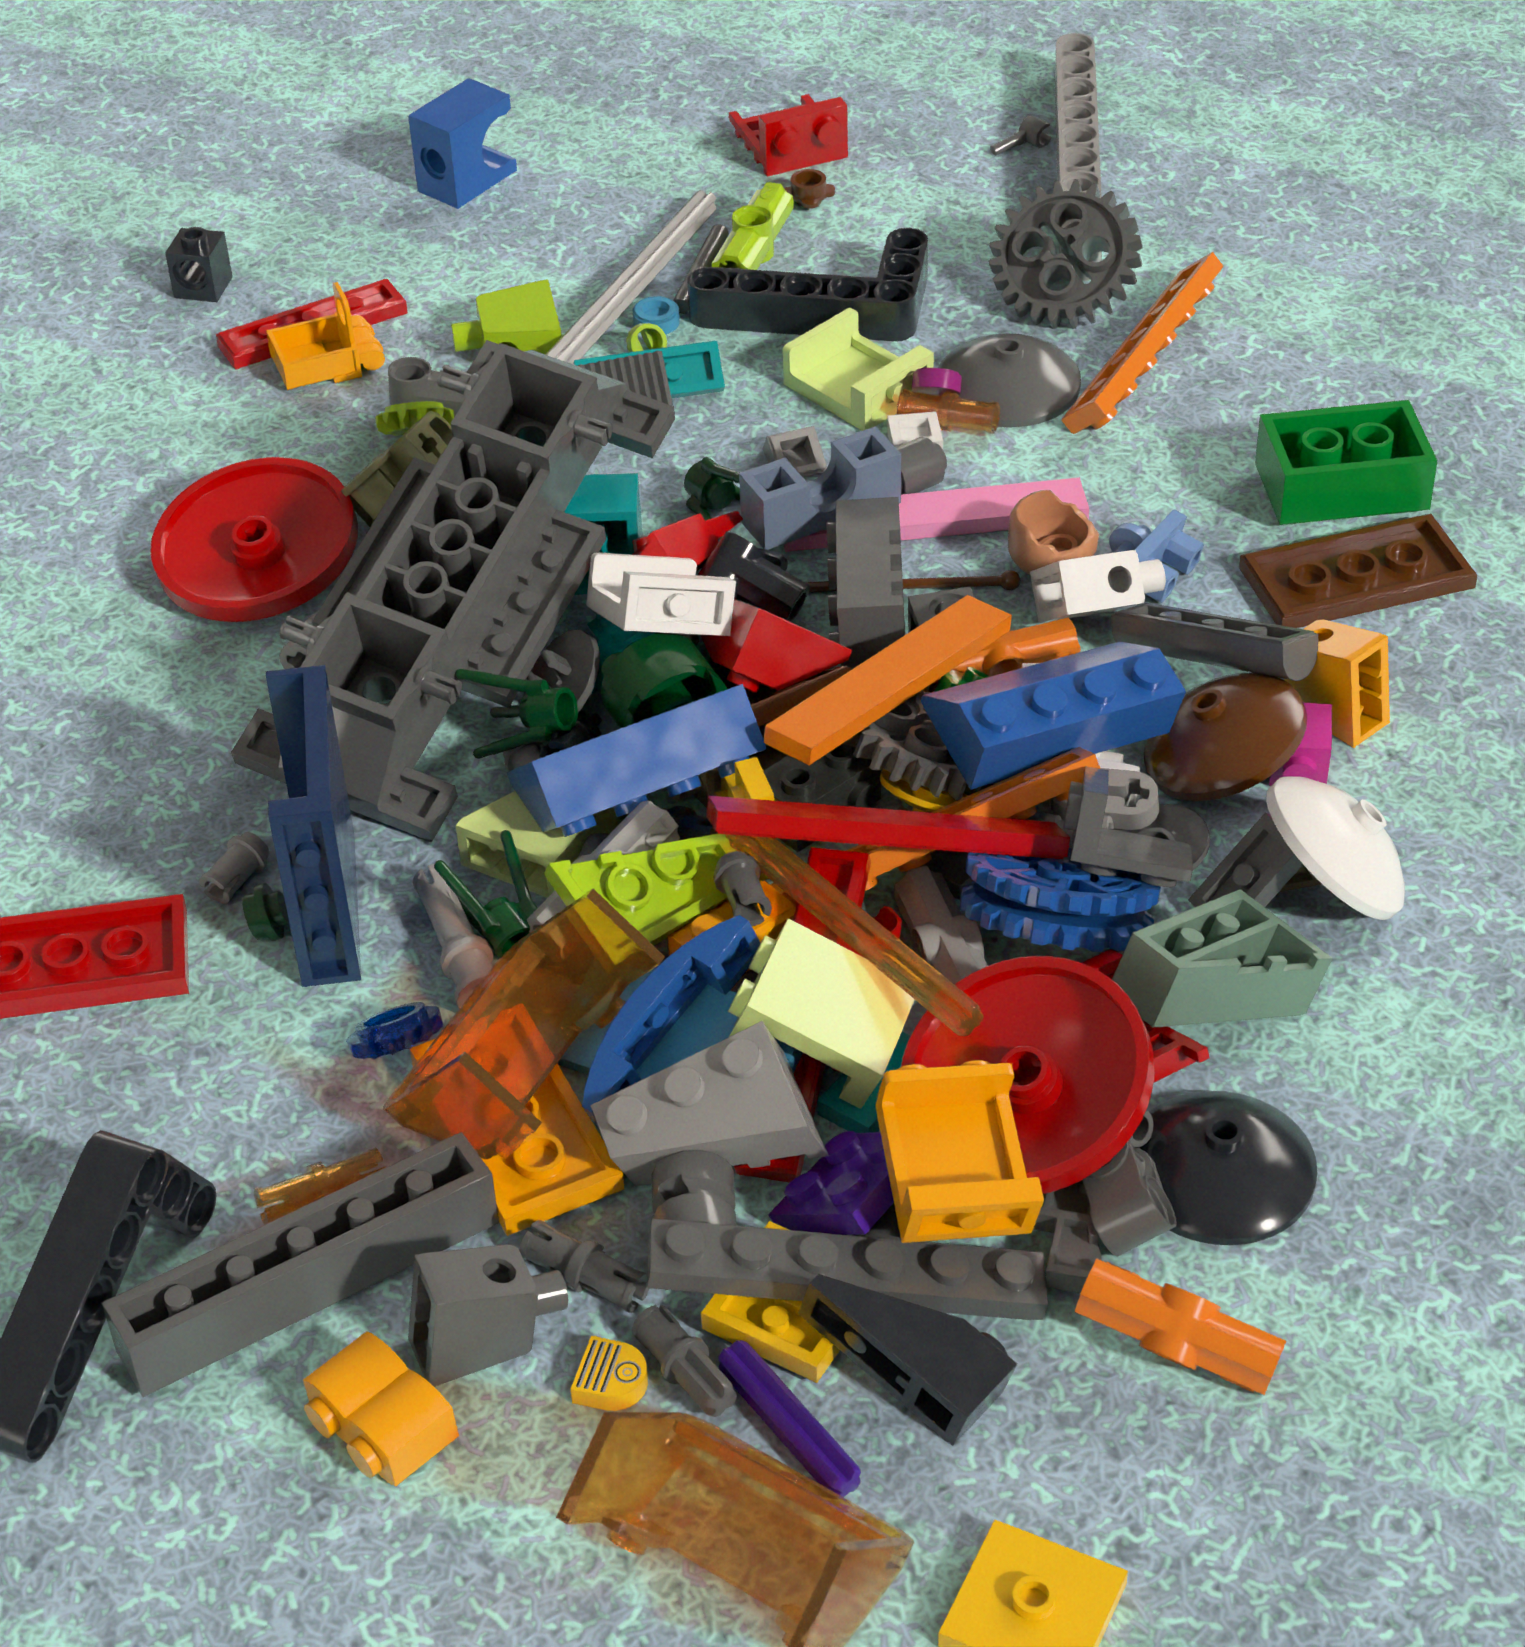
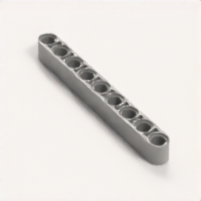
[1054,33,1102,281]

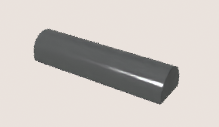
[1111,603,1318,681]

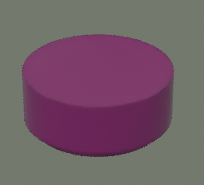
[912,368,962,397]

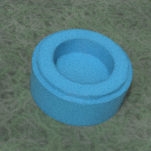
[632,296,680,335]

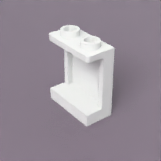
[586,553,736,636]

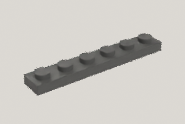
[647,1218,1048,1320]

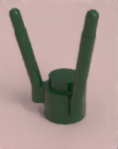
[684,457,740,539]
[455,669,578,759]
[434,830,538,960]

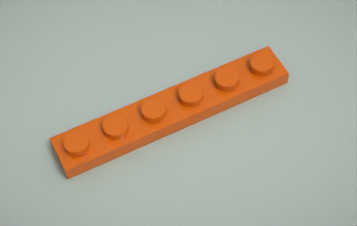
[1061,252,1224,434]
[770,747,1101,907]

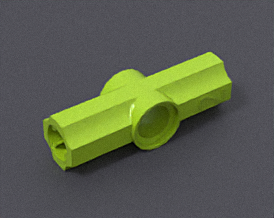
[712,182,793,270]

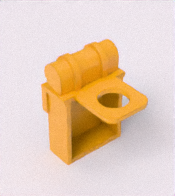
[266,282,385,390]

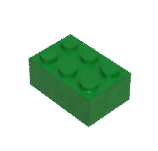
[1255,400,1438,525]

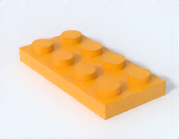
[410,1006,624,1236]

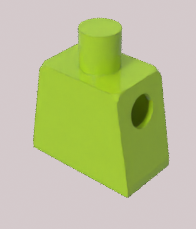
[451,279,562,354]

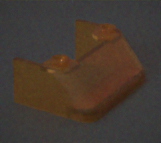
[383,889,665,1160]
[556,1412,914,1647]

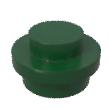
[242,883,289,941]

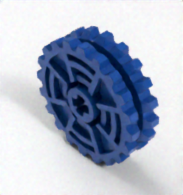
[959,848,1161,952]

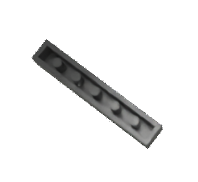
[102,1132,499,1398]

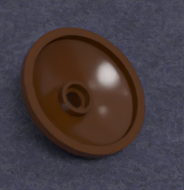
[1144,673,1307,801]

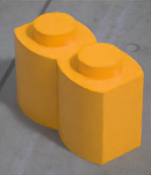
[303,1331,459,1487]

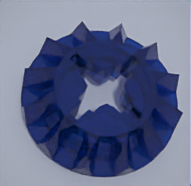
[346,1002,443,1060]

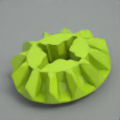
[375,401,454,436]

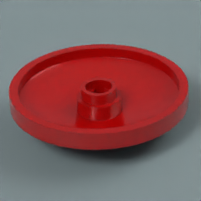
[150,457,358,622]
[901,956,1155,1194]

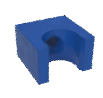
[408,78,517,209]

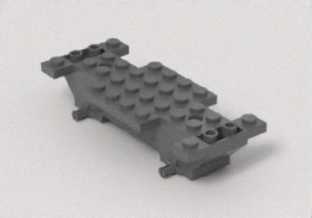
[231,340,675,842]

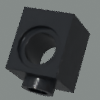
[165,227,233,303]

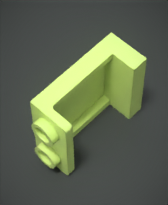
[783,308,934,431]
[728,919,920,1109]

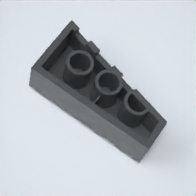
[827,497,905,669]

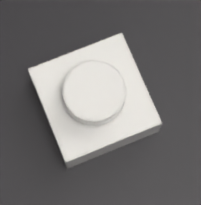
[887,411,943,449]

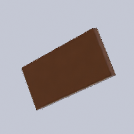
[1239,514,1478,628]

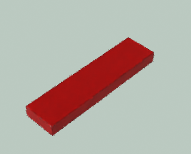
[216,279,408,370]

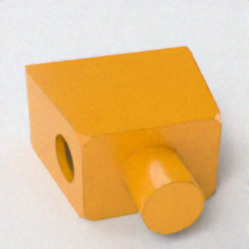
[1284,619,1390,748]

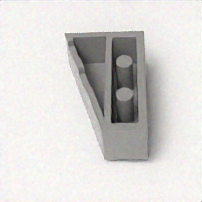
[590,1021,828,1186]

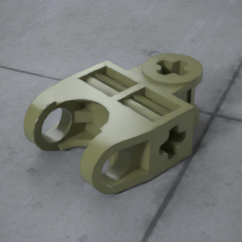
[341,411,453,527]

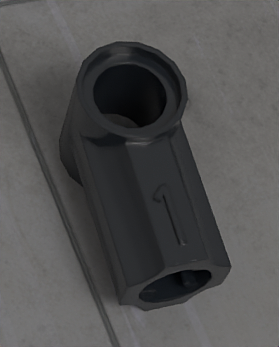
[698,531,810,622]

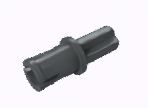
[632,1305,737,1417]

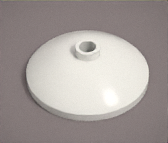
[1266,776,1405,920]

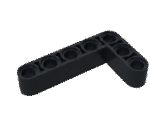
[687,227,928,342]
[0,1130,217,1463]

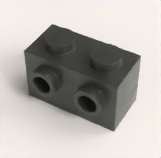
[763,743,881,853]

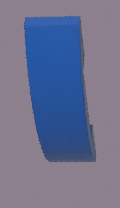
[582,915,760,1133]

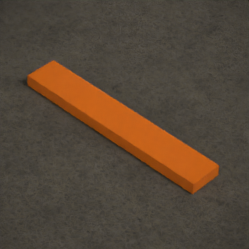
[764,595,1012,765]

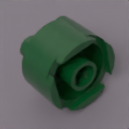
[601,632,727,729]

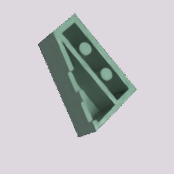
[1112,889,1333,1027]

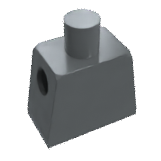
[408,1244,568,1387]

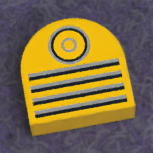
[570,1336,648,1411]

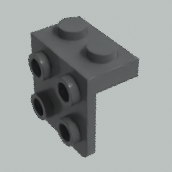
[1064,766,1193,887]

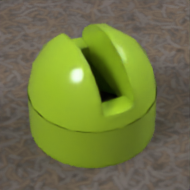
[626,323,667,352]

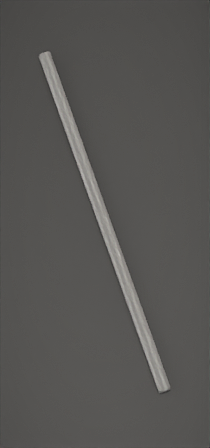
[545,190,717,364]

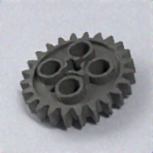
[989,179,1143,329]
[843,690,1003,801]

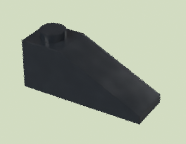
[798,1274,1017,1446]

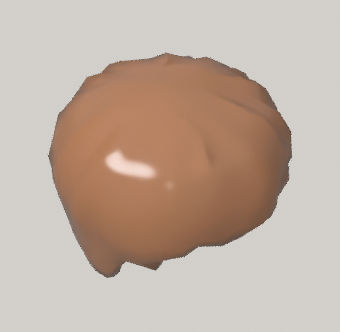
[1008,490,1099,575]

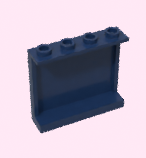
[266,665,361,987]

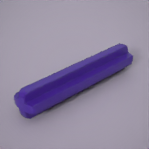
[718,1340,861,1500]

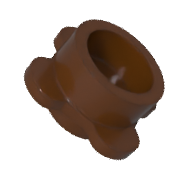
[784,169,835,209]

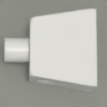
[1030,550,1166,624]

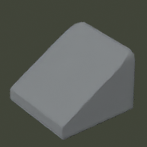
[763,426,827,478]

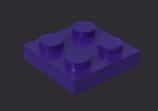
[768,1131,894,1235]

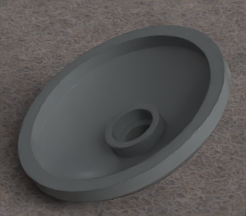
[938,333,1081,427]

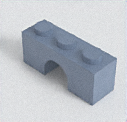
[739,426,901,550]

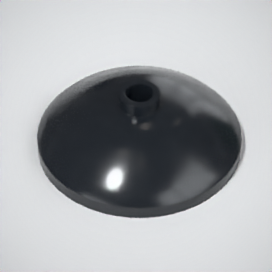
[1135,1091,1317,1245]

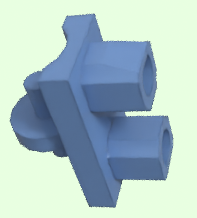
[1109,509,1204,603]

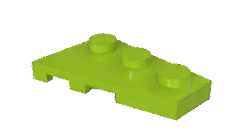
[543,834,736,970]

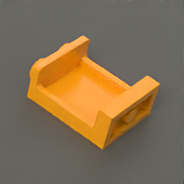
[875,1060,1044,1243]

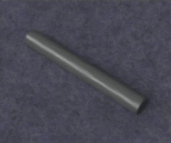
[673,224,729,314]

